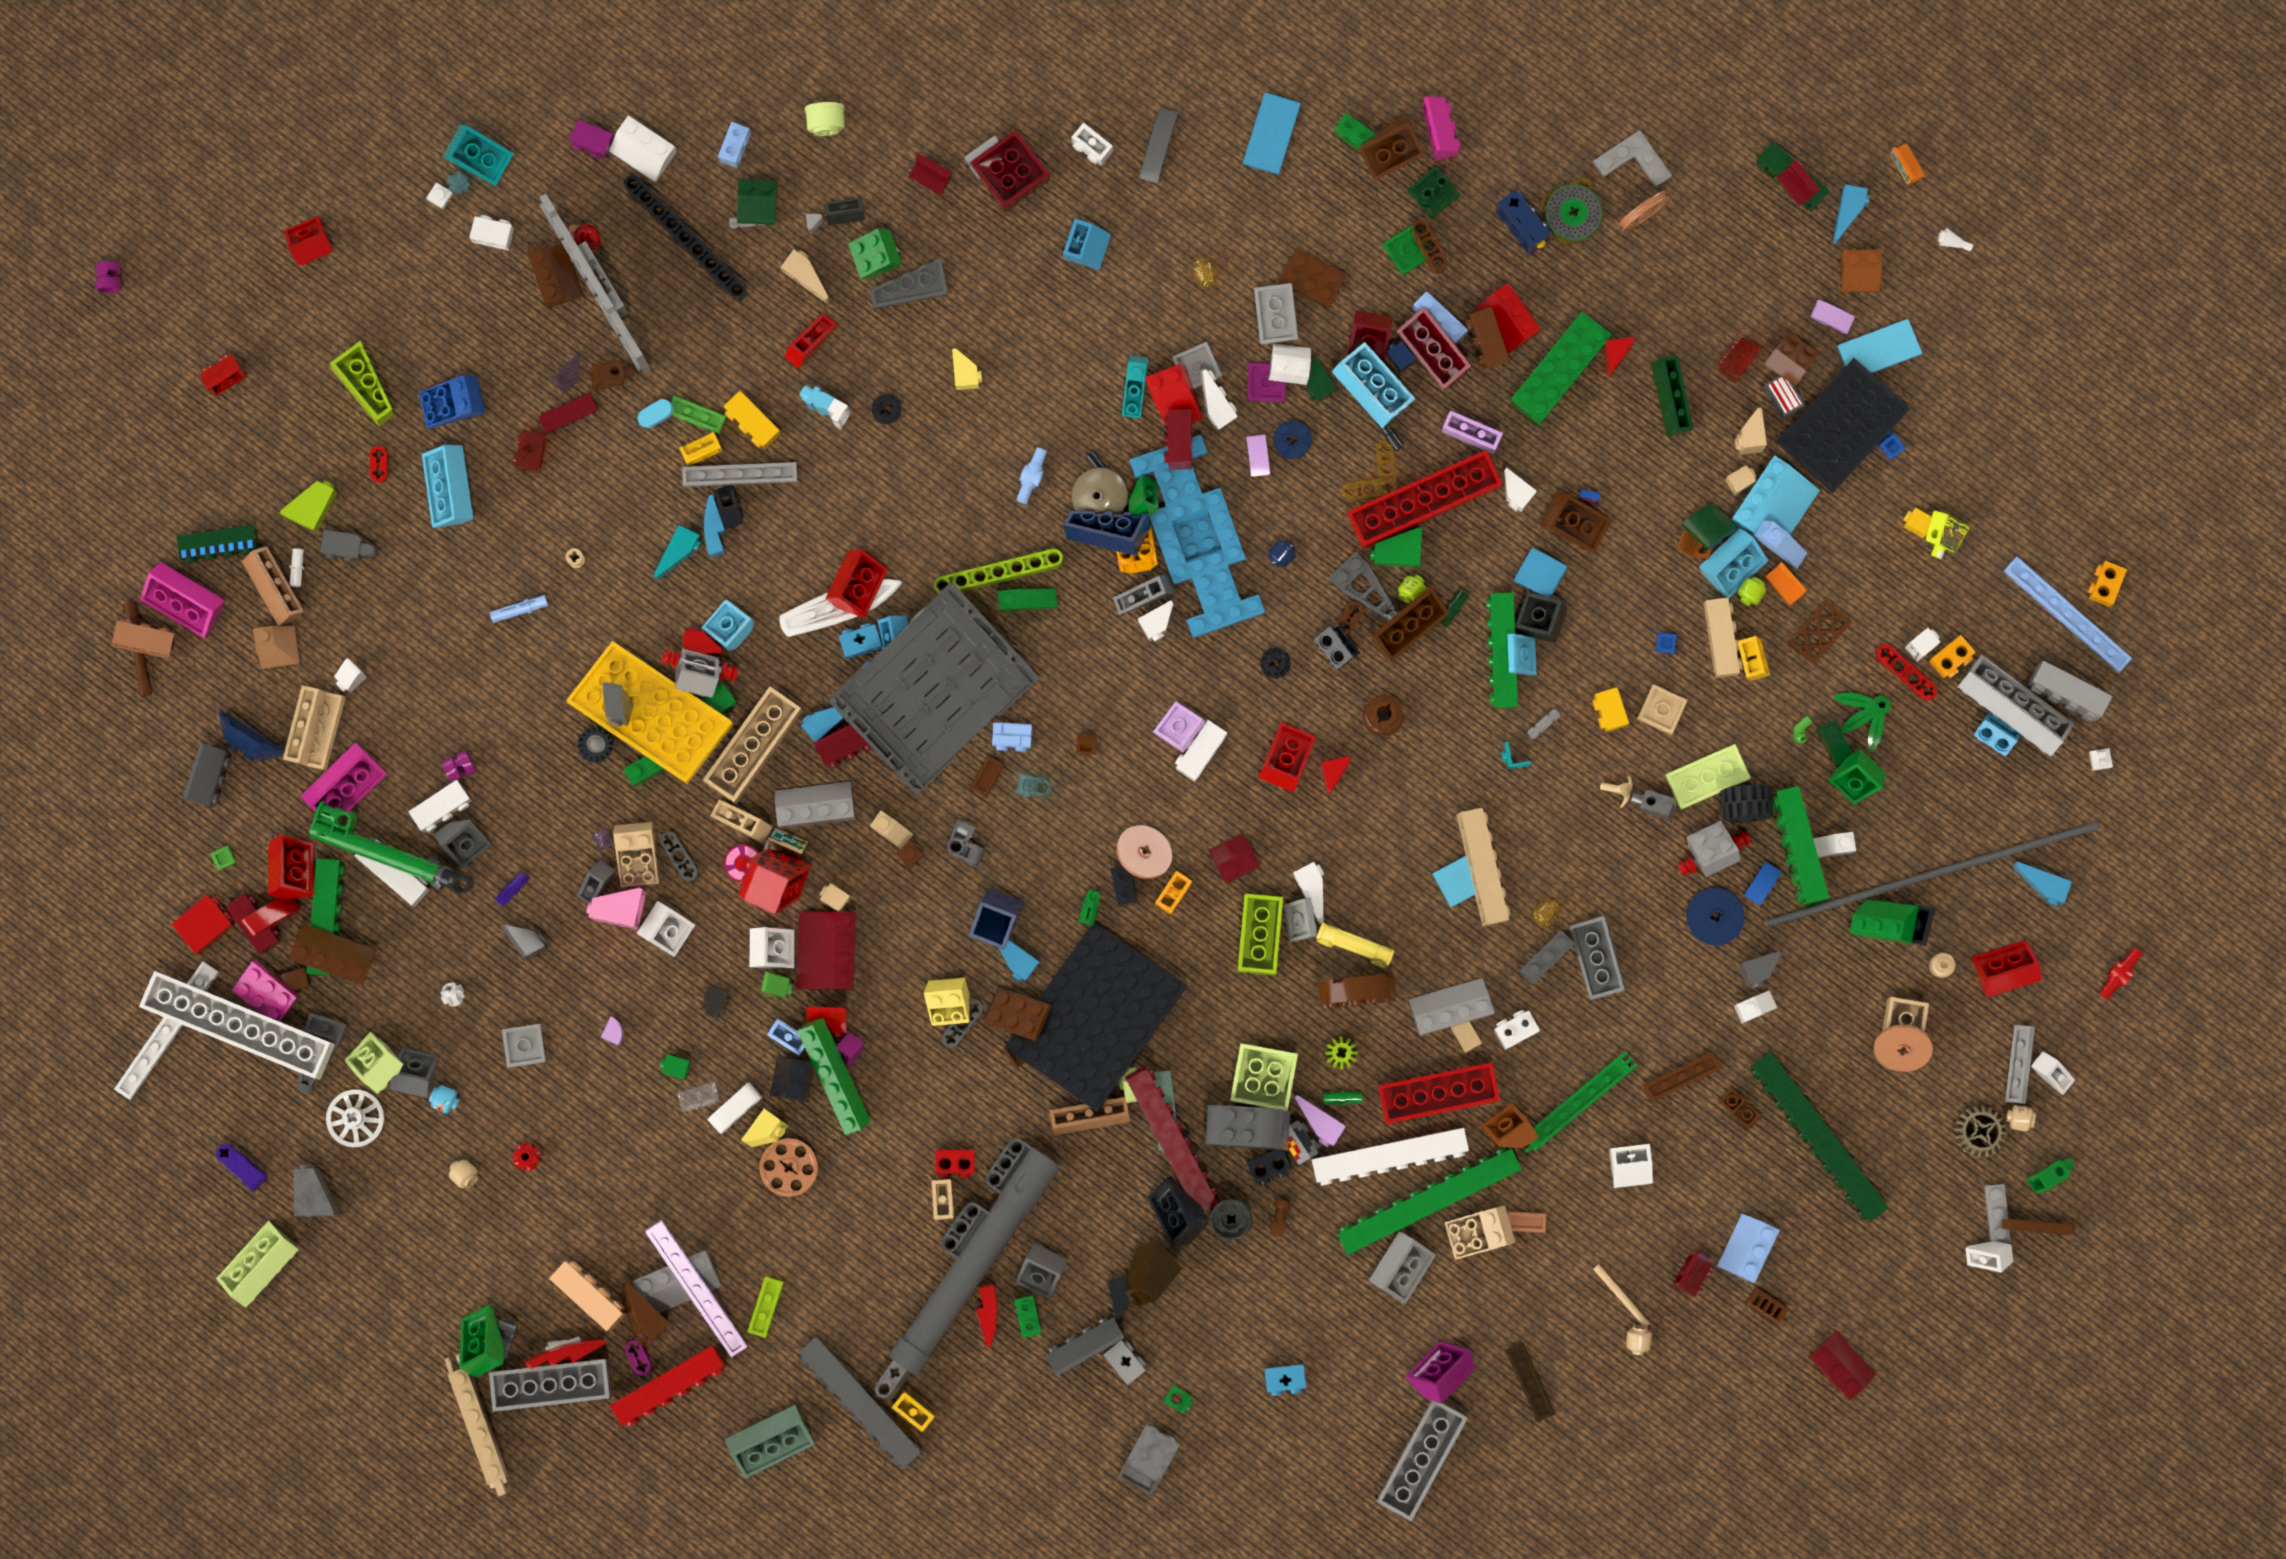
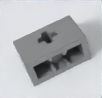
[1103,1340,1146,1385]

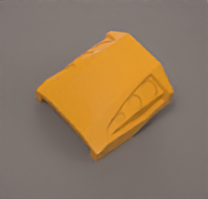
[1117,525,1158,574]

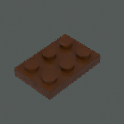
[1279,248,1347,308]
[984,988,1051,1042]

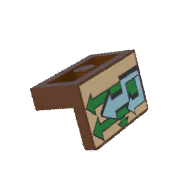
[763,827,809,860]

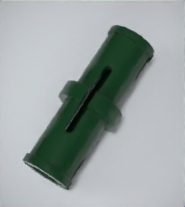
[1439,589,1469,627]

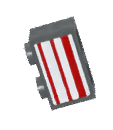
[1763,376,1805,420]

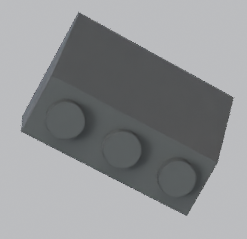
[183,743,231,808]

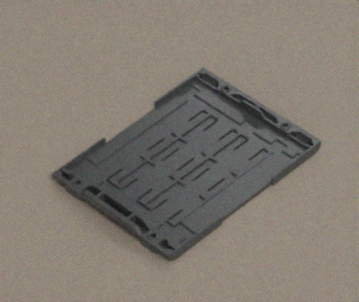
[828,583,1039,796]

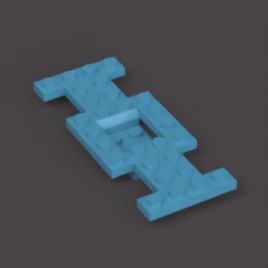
[1129,435,1265,638]

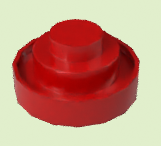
[574,224,600,251]

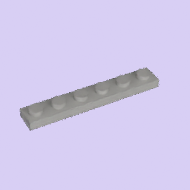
[682,462,797,487]

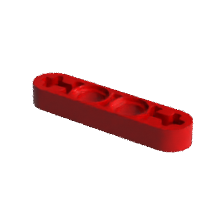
[1875,644,1937,701]

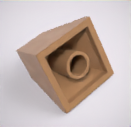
[253,626,300,669]

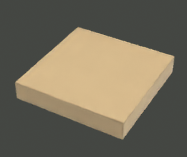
[1637,684,1688,735]

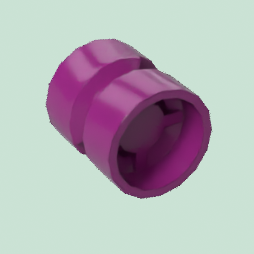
[95,261,121,293]
[441,750,476,783]

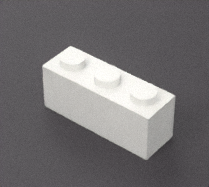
[1175,720,1227,782]
[409,780,472,833]

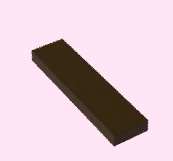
[1505,1342,1555,1422]

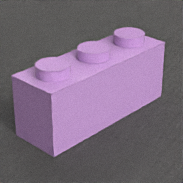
[1442,411,1503,454]

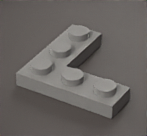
[1593,130,1672,188]

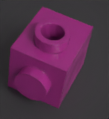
[837,1033,865,1068]

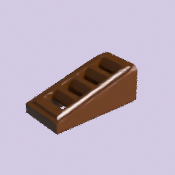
[1745,1287,1789,1325]

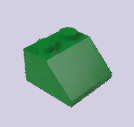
[1828,749,1886,805]

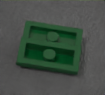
[1682,503,1738,550]

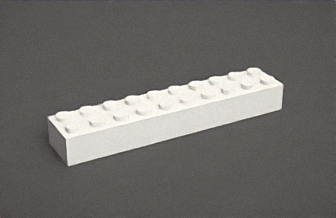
[139,971,335,1080]

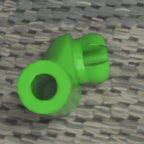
[1793,716,1813,744]

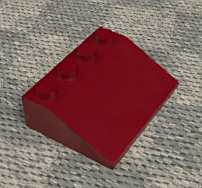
[796,912,857,991]

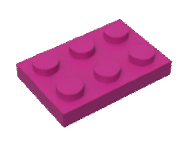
[232,960,299,1022]

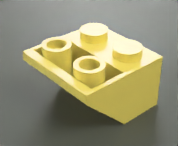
[924,978,970,1026]

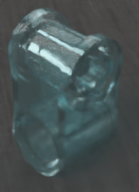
[1014,774,1052,798]

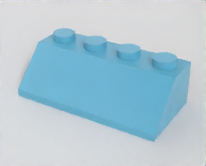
[422,445,473,528]

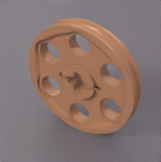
[1619,191,1670,232]
[760,1138,818,1197]

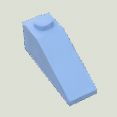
[1753,520,1807,569]

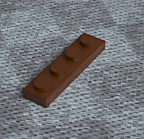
[1642,1052,1721,1103]

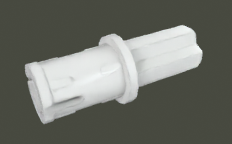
[289,549,305,587]

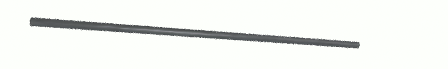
[1766,822,2099,927]

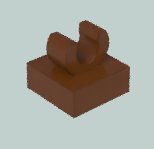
[1076,731,1097,755]

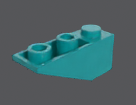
[1122,355,1148,418]

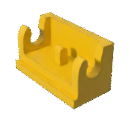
[679,432,723,467]

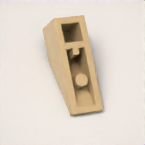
[780,250,830,304]
[710,799,772,844]

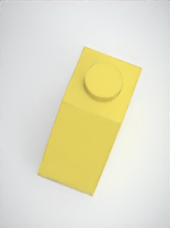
[952,349,982,390]
[742,1109,788,1147]

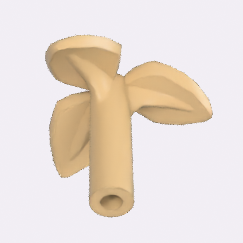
[1600,776,1633,808]

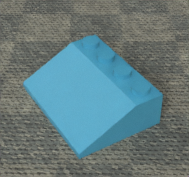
[1732,455,1820,541]

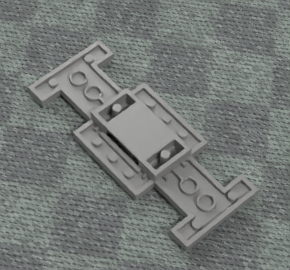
[539,194,651,374]

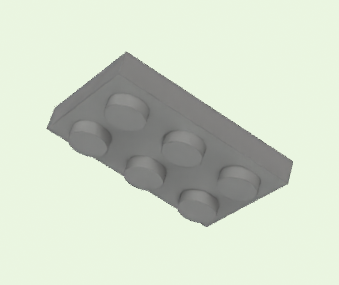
[1254,283,1299,345]

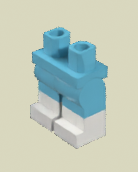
[799,385,851,429]

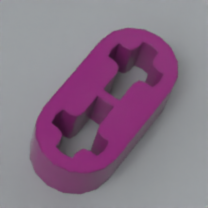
[625,1340,652,1376]

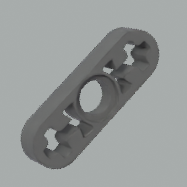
[660,832,698,882]
[942,1000,983,1048]

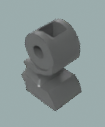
[498,1318,519,1358]

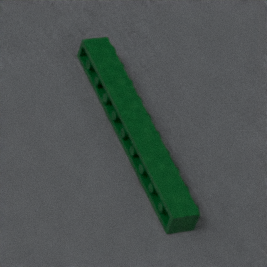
[1750,1051,1889,1222]

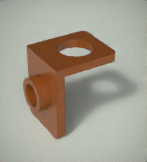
[1677,531,1713,560]

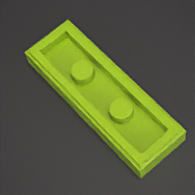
[747,1276,784,1338]

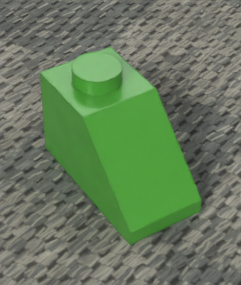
[761,972,793,999]

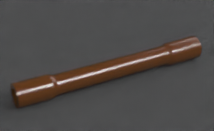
[124,602,152,697]

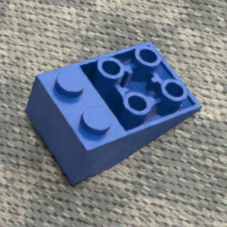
[419,375,485,429]

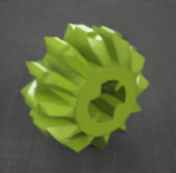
[1325,1037,1358,1070]

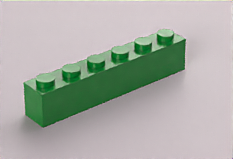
[1486,593,1518,710]
[306,859,345,977]
[797,1017,871,1135]

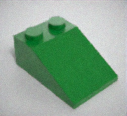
[459,1305,504,1377]

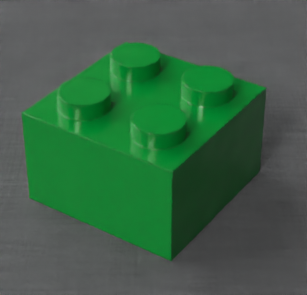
[848,228,902,279]

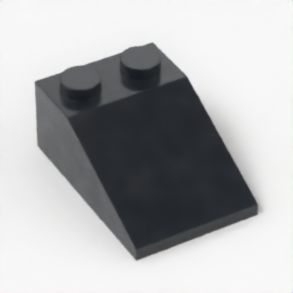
[1148,1177,1209,1247]

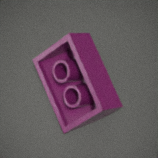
[1406,1341,1475,1404]

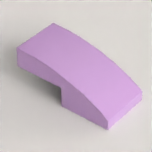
[1810,300,1855,334]
[1246,434,1270,476]

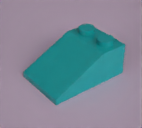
[442,124,514,186]

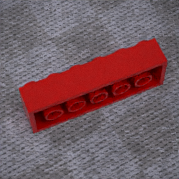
[1377,1063,1500,1125]
[610,1346,727,1427]

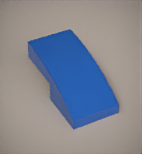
[1877,431,1906,460]
[1744,861,1782,905]

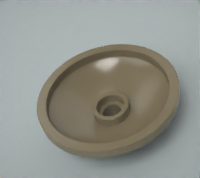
[1072,468,1128,515]

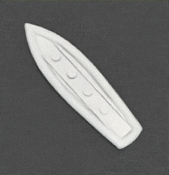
[779,579,902,637]

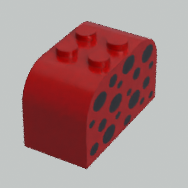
[739,849,812,914]

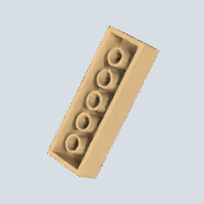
[703,687,803,804]

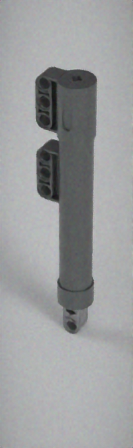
[875,1138,1061,1400]

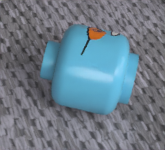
[429,1085,459,1114]

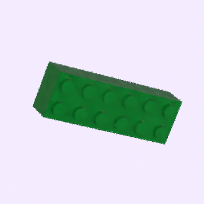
[1510,312,1612,426]
[1771,786,1829,907]

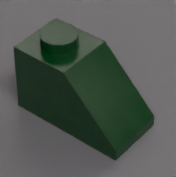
[1306,357,1337,404]

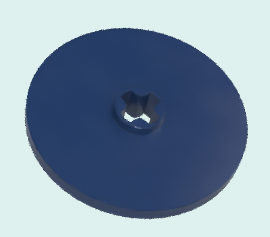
[1686,888,1744,946]

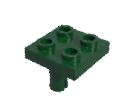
[1407,166,1460,220]

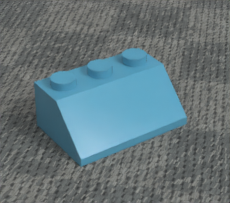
[1699,528,1769,599]

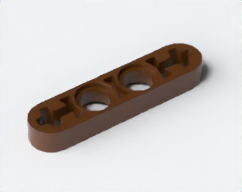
[2002,1219,2075,1235]

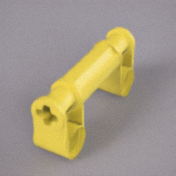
[1316,922,1395,969]

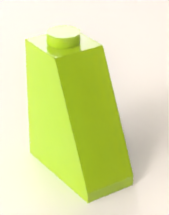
[279,481,337,533]

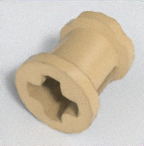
[566,548,585,568]

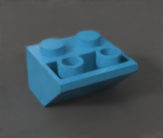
[1063,219,1111,270]

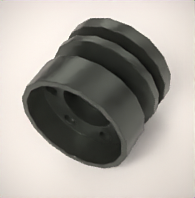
[1210,1198,1253,1240]

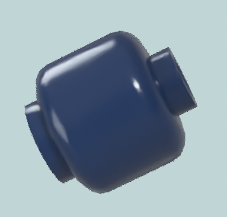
[1268,539,1296,568]

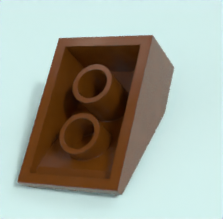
[1358,116,1425,181]
[1540,492,1611,553]
[620,1282,669,1348]

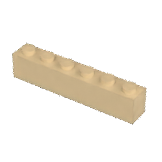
[1456,808,1510,927]

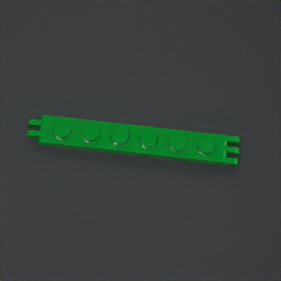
[1524,1051,1638,1153]

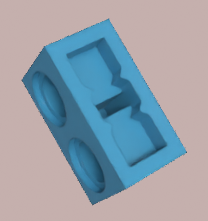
[1974,711,2021,757]

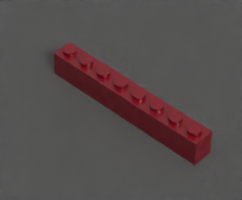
[1125,1066,1219,1212]

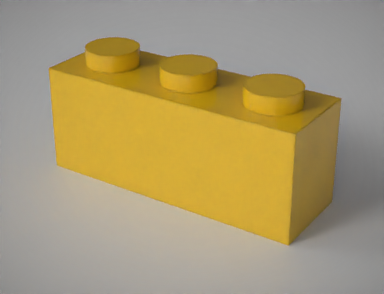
[724,391,781,450]

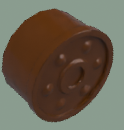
[1363,695,1403,737]

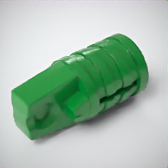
[1077,890,1100,926]

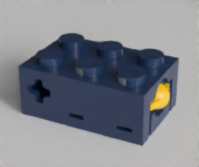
[1495,190,1551,256]

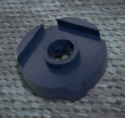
[1273,421,1312,459]

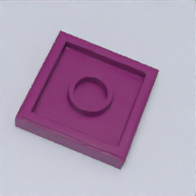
[1247,363,1286,403]

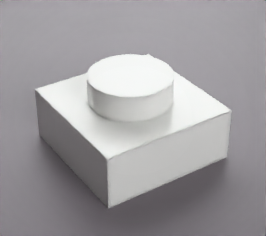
[426,183,453,209]

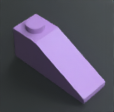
[1295,1095,1346,1147]

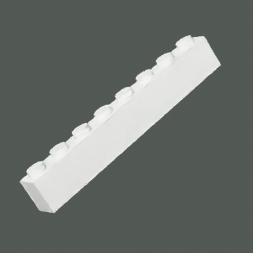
[1311,1128,1469,1186]

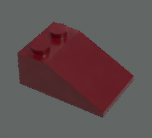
[1672,1251,1713,1297]

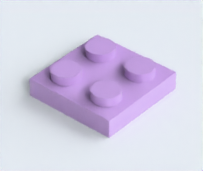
[1153,702,1206,752]

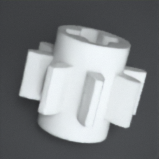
[440,983,465,1006]

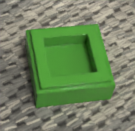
[210,845,237,871]

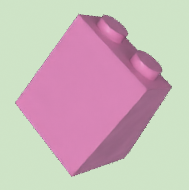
[587,888,647,930]

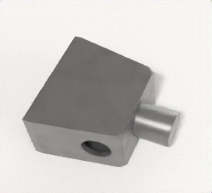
[1631,790,1677,823]

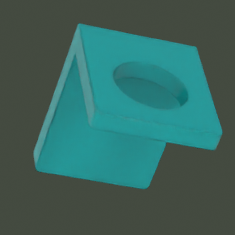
[1501,742,1531,770]

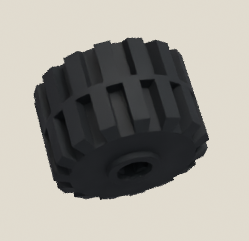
[1720,785,1773,823]

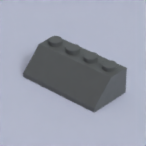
[1046,1316,1125,1376]

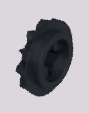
[871,394,902,425]
[1260,648,1291,679]

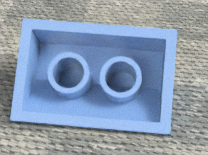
[1717,1214,1779,1283]

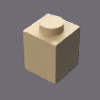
[1725,465,1757,496]
[820,883,851,912]

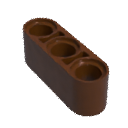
[1412,220,1447,274]

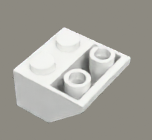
[1609,1144,1653,1188]

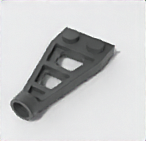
[1328,552,1399,622]
[296,1012,348,1094]

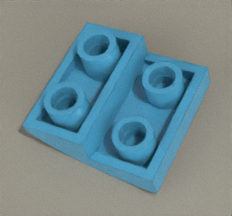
[1513,548,1568,598]

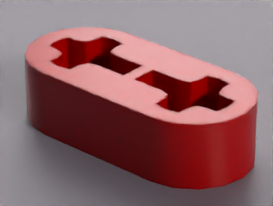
[370,446,388,483]

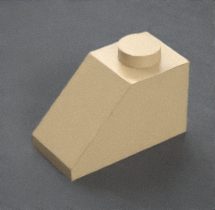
[870,811,914,849]

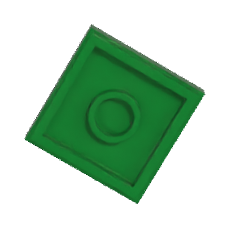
[1382,225,1431,276]

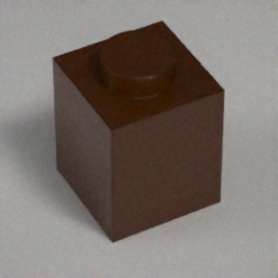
[896,841,924,870]

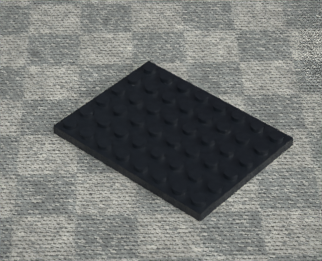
[1004,923,1188,1112]

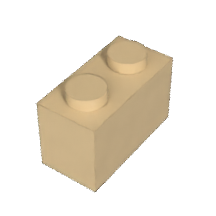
[932,1179,955,1220]

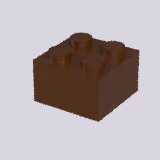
[1765,332,1820,386]

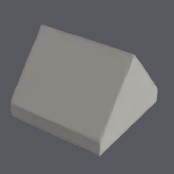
[805,214,824,234]

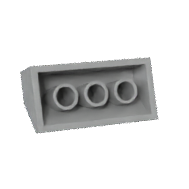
[775,781,856,829]
[1408,978,1494,1037]
[633,1250,722,1313]

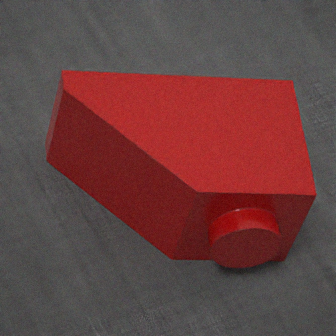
[683,628,724,656]

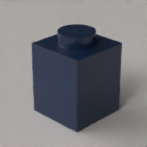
[1386,341,1416,373]

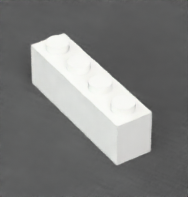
[354,838,429,907]

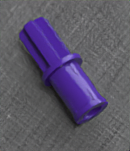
[495,871,529,906]

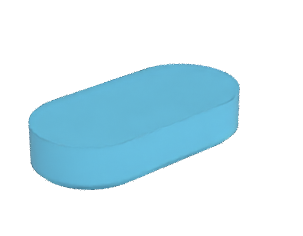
[638,399,674,428]

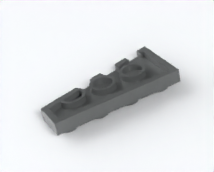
[870,257,948,309]

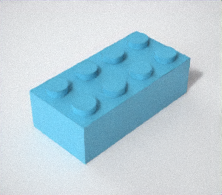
[1332,342,1415,428]

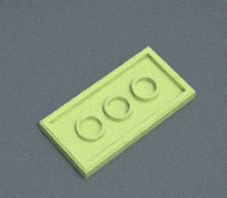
[1665,744,1751,810]

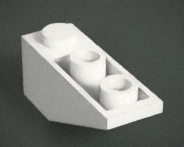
[1200,369,1238,430]

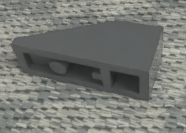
[1113,575,1176,615]
[602,682,633,727]

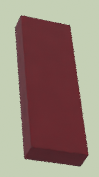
[538,393,598,434]

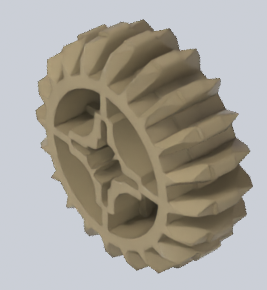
[1954,1105,2007,1158]

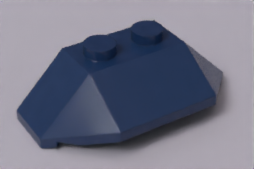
[219,710,285,762]

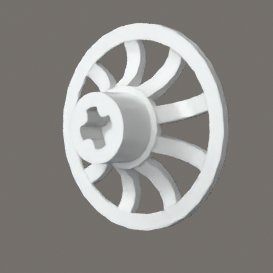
[326,1090,384,1147]

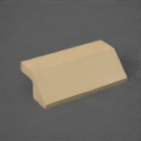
[283,686,346,771]

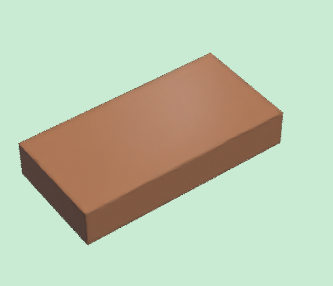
[1507,1211,1547,1233]

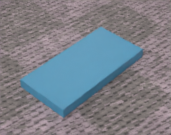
[1243,93,1301,175]

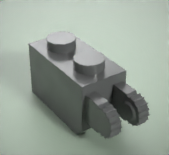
[320,530,377,563]

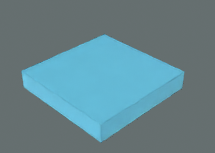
[1507,634,1537,676]
[1432,856,1475,908]

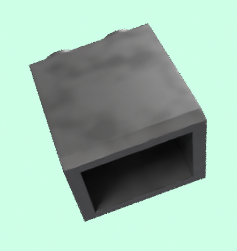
[293,1165,340,1217]
[1118,1425,1180,1495]

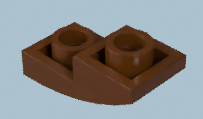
[1719,1088,1762,1130]

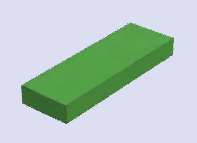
[671,396,727,435]

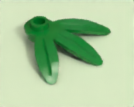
[1834,693,1891,751]

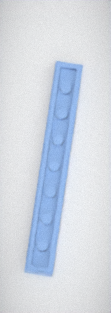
[2003,557,2132,673]

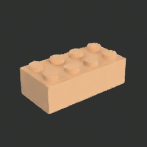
[549,1261,627,1331]

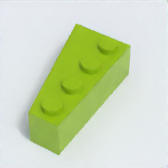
[330,341,394,427]

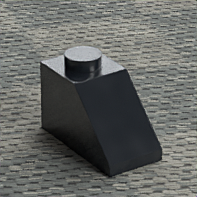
[714,485,744,529]
[1107,1277,1130,1319]

